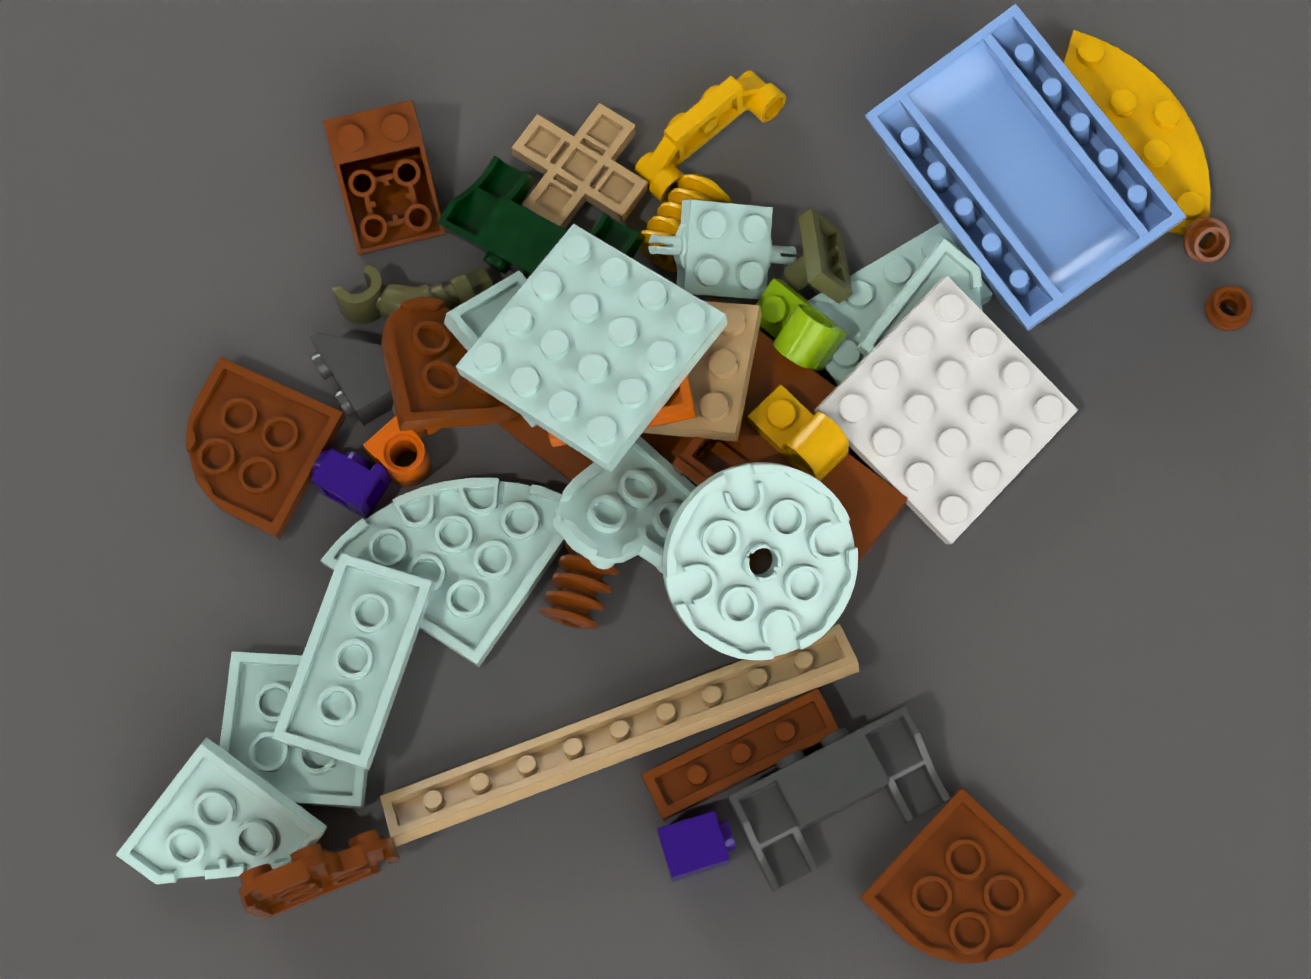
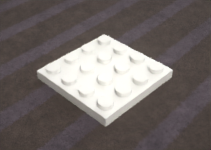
[814,276,1078,544]

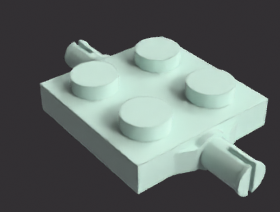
[648,199,797,299]

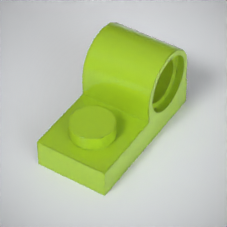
[756,278,848,371]

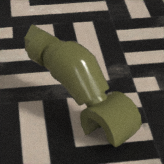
[332,264,493,324]

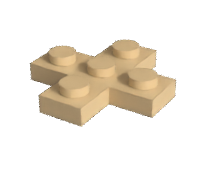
[511,103,648,229]

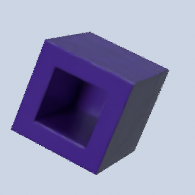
[657,811,736,882]

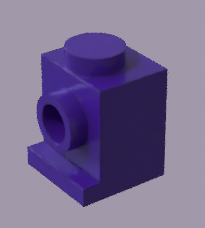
[311,448,392,519]

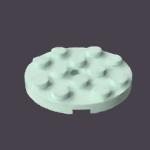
[662,462,858,660]

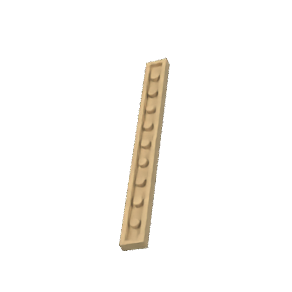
[380,623,860,847]

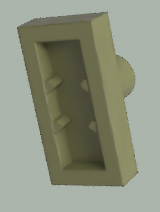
[784,207,853,304]

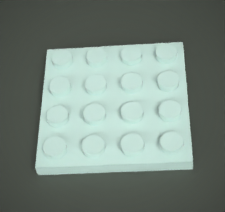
[456,224,728,472]

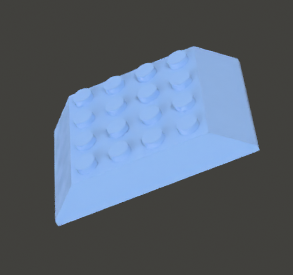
[865,4,1186,331]

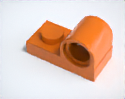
[363,416,440,487]

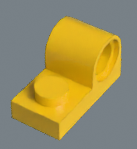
[747,385,849,481]

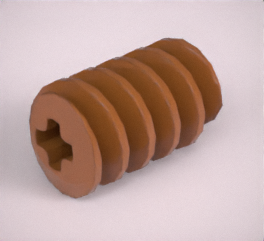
[539,542,620,629]

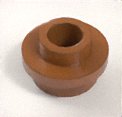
[1183,216,1230,262]
[1204,286,1252,332]

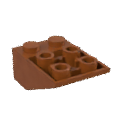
[323,100,446,255]

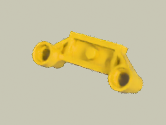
[635,70,787,204]

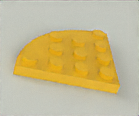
[1063,30,1211,241]

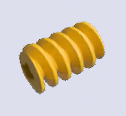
[639,173,732,273]

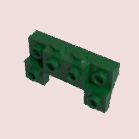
[437,156,645,279]

